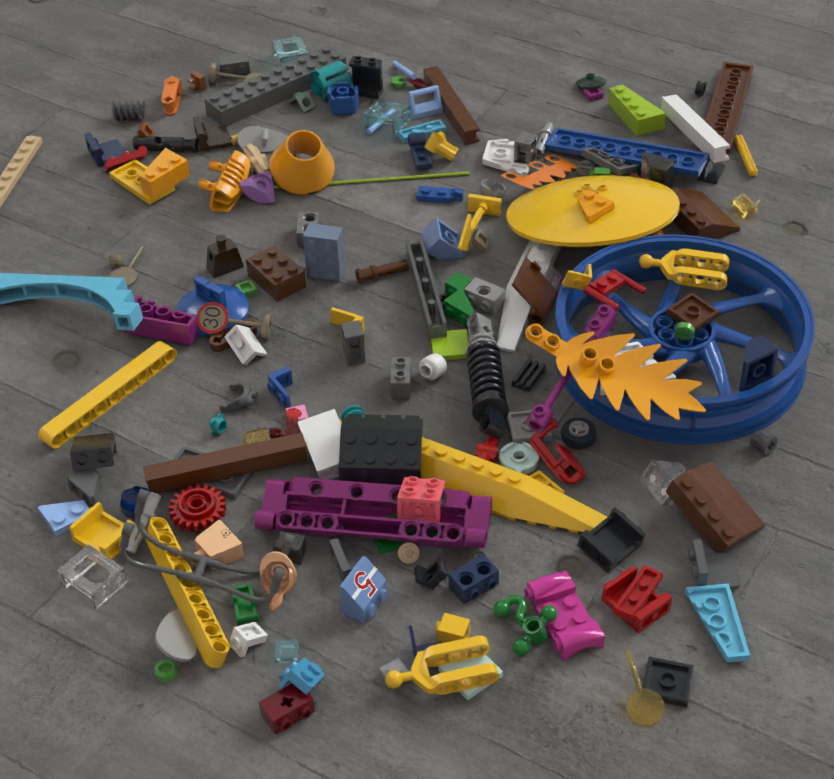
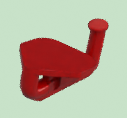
[530,417,587,485]

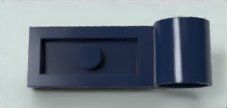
[408,132,432,170]

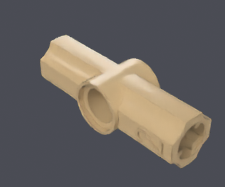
[243,144,271,174]

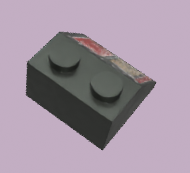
[640,152,675,189]

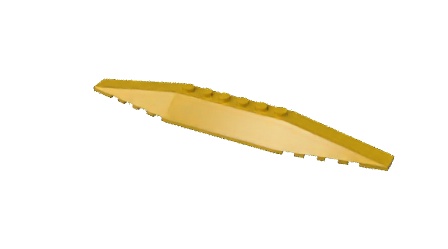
[339,419,607,534]

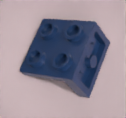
[84,133,125,166]

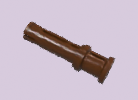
[355,259,409,284]

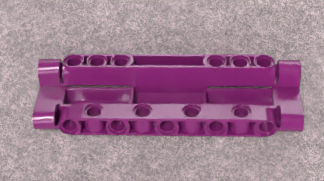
[254,477,492,549]

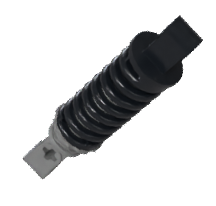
[465,311,509,440]

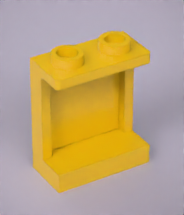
[69,502,138,563]

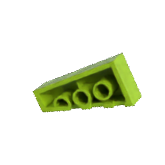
[608,85,666,136]

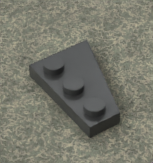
[581,147,639,176]

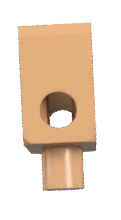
[191,520,244,569]

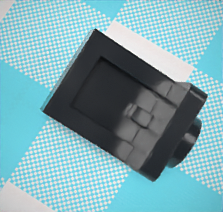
[414,555,448,590]

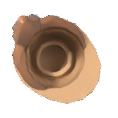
[260,551,297,612]

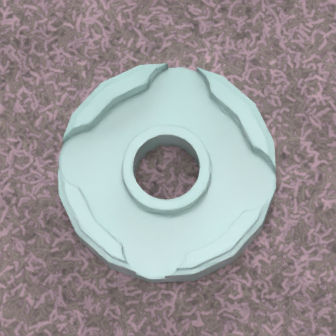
[499,442,539,474]

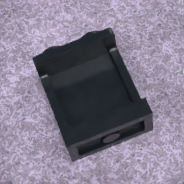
[349,56,383,99]
[70,432,117,471]
[577,507,646,573]

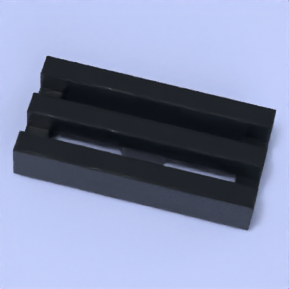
[512,358,546,391]

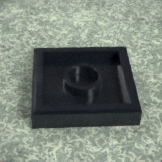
[641,656,694,708]

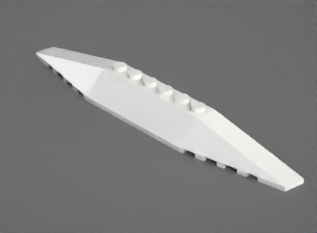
[497,240,562,353]

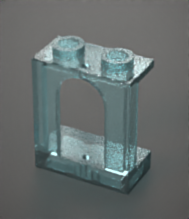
[272,36,309,66]
[362,100,413,134]

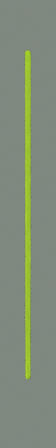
[273,172,470,189]

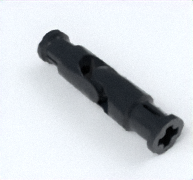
[133,136,198,152]

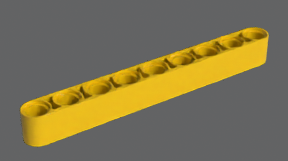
[38,341,177,449]
[144,517,230,668]

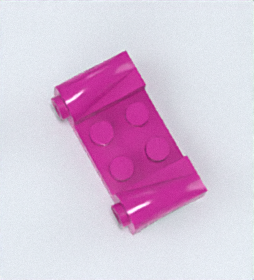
[524,571,605,661]

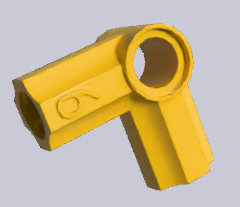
[425,131,459,162]

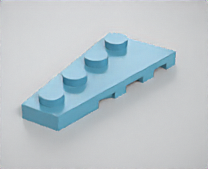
[685,583,750,663]

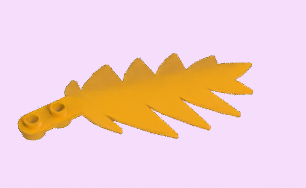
[525,324,706,421]

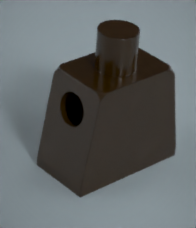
[206,235,244,278]

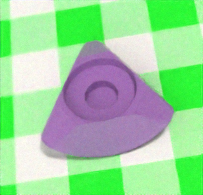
[240,171,275,203]

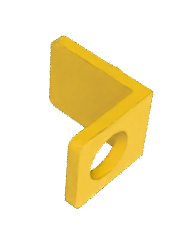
[562,264,592,290]

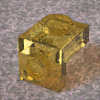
[731,192,761,218]

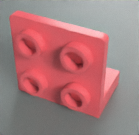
[397,476,445,522]

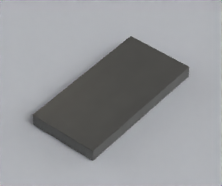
[174,446,254,500]

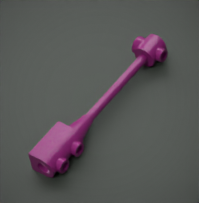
[526,304,617,432]

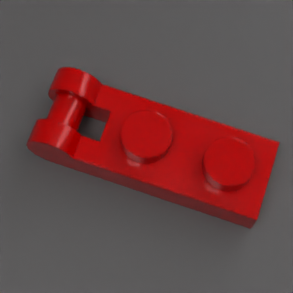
[103,146,148,172]

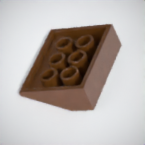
[671,188,741,239]
[665,461,765,553]

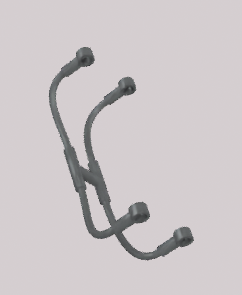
[119,489,294,603]

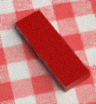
[613,565,664,623]

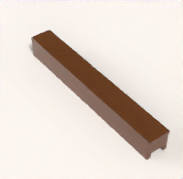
[423,66,480,145]
[143,433,307,493]

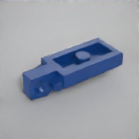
[416,186,463,203]

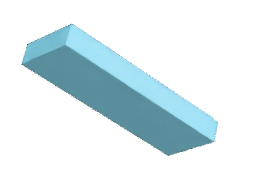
[398,119,447,144]

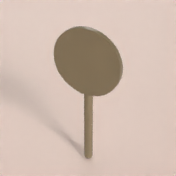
[109,246,143,287]

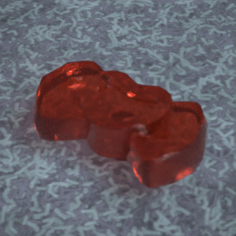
[284,408,302,435]

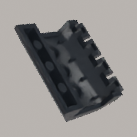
[339,414,424,494]

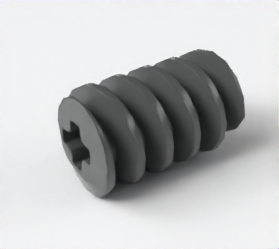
[112,100,146,120]

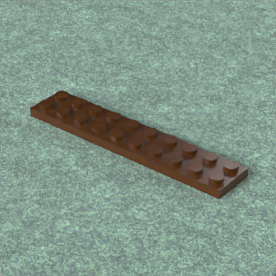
[698,62,754,155]

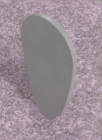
[237,126,288,153]
[154,609,196,662]

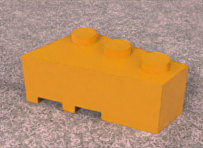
[140,148,190,198]

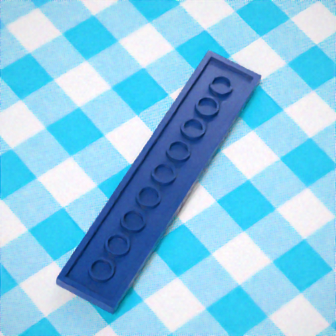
[545,128,709,177]

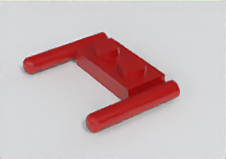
[583,269,646,311]

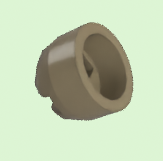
[109,254,123,268]

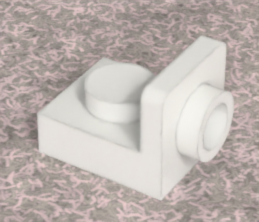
[229,622,268,657]

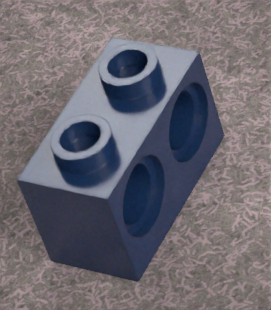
[448,554,499,604]

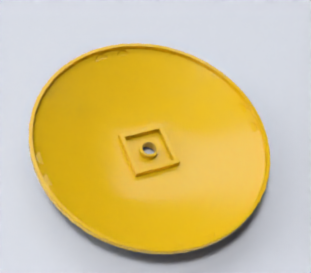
[506,175,680,247]

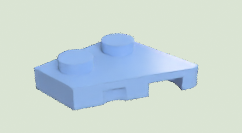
[38,500,89,537]

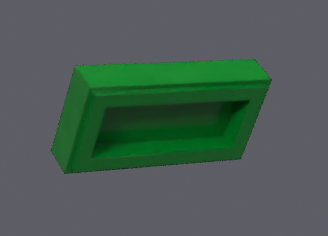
[231,583,259,626]

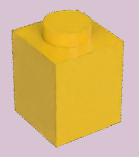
[435,613,470,644]

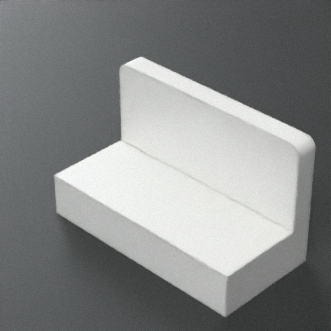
[225,325,267,365]

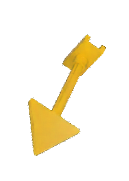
[458,194,502,251]

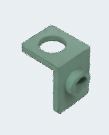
[288,91,315,112]

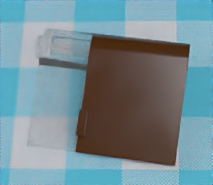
[512,244,563,326]

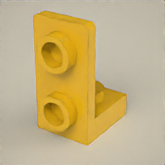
[330,307,365,332]

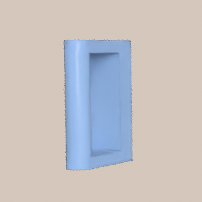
[408,85,443,120]

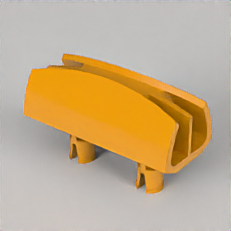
[198,150,251,212]

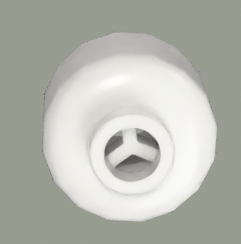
[419,353,447,381]

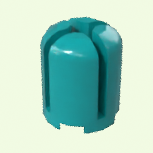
[309,61,352,101]

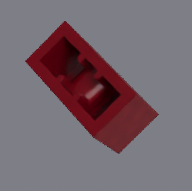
[259,683,315,735]

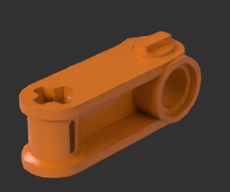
[161,76,182,116]

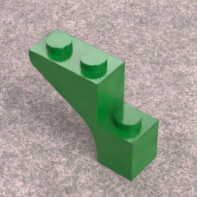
[444,272,474,328]

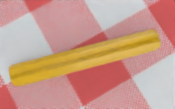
[734,134,758,177]

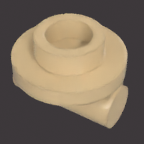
[397,542,419,564]

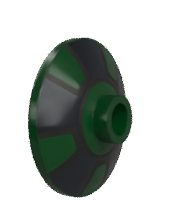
[576,73,606,89]

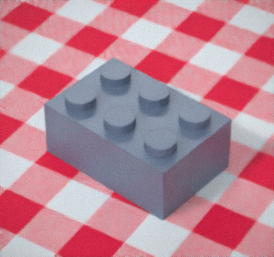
[303,223,346,282]

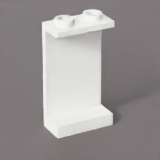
[298,409,341,480]

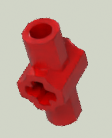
[475,437,499,464]

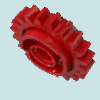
[168,484,227,533]

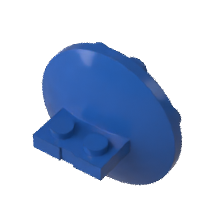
[177,276,249,336]

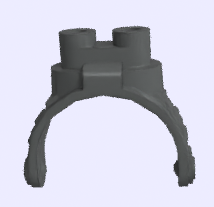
[219,383,258,412]

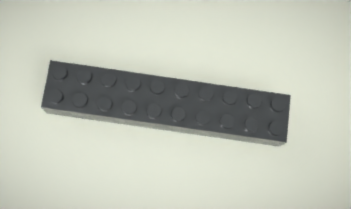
[204,46,347,126]

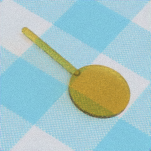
[625,649,665,726]

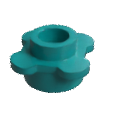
[209,413,227,435]

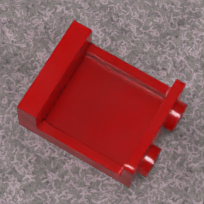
[602,566,672,633]

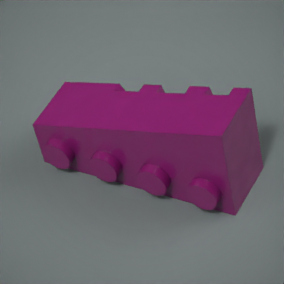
[124,295,198,345]

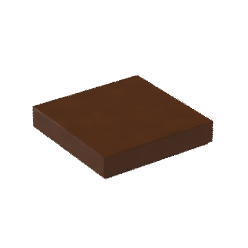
[666,292,720,333]

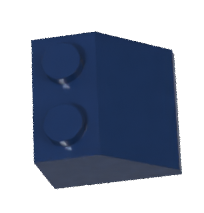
[739,335,778,392]

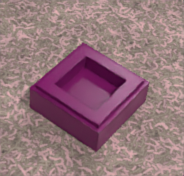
[583,88,604,102]

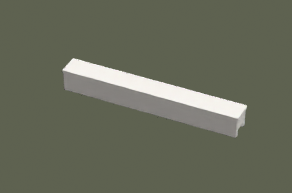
[661,95,730,163]

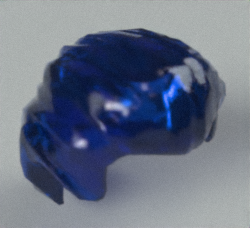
[120,486,150,520]

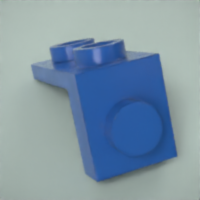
[267,366,293,408]

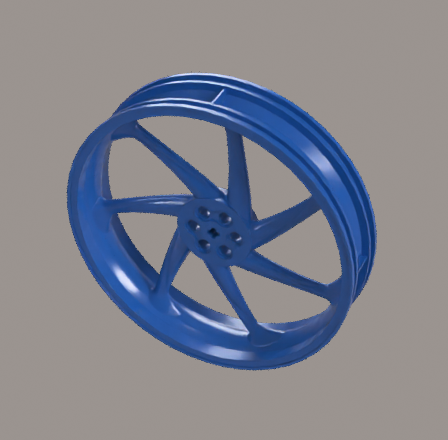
[554,235,815,445]

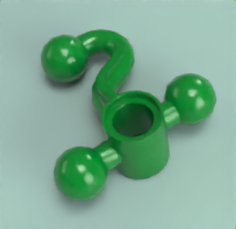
[493,595,558,656]

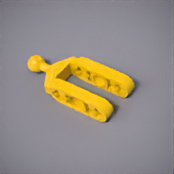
[639,249,729,290]
[385,635,499,695]

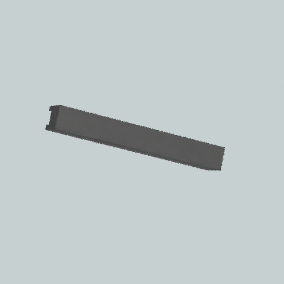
[405,238,447,340]

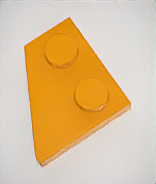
[577,190,615,223]

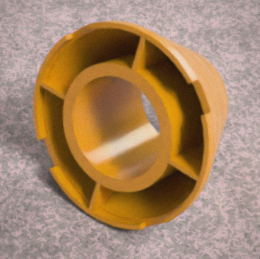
[270,130,335,195]

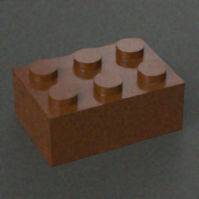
[246,245,306,301]

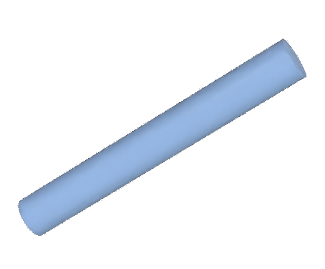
[392,61,417,80]
[366,107,397,135]

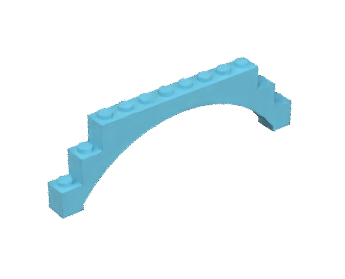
[0,273,143,331]

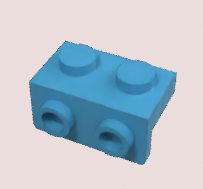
[278,657,325,695]

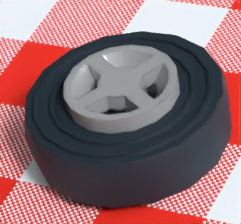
[561,418,597,449]

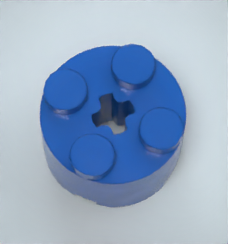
[327,82,359,115]

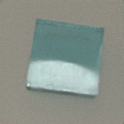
[275,639,299,663]

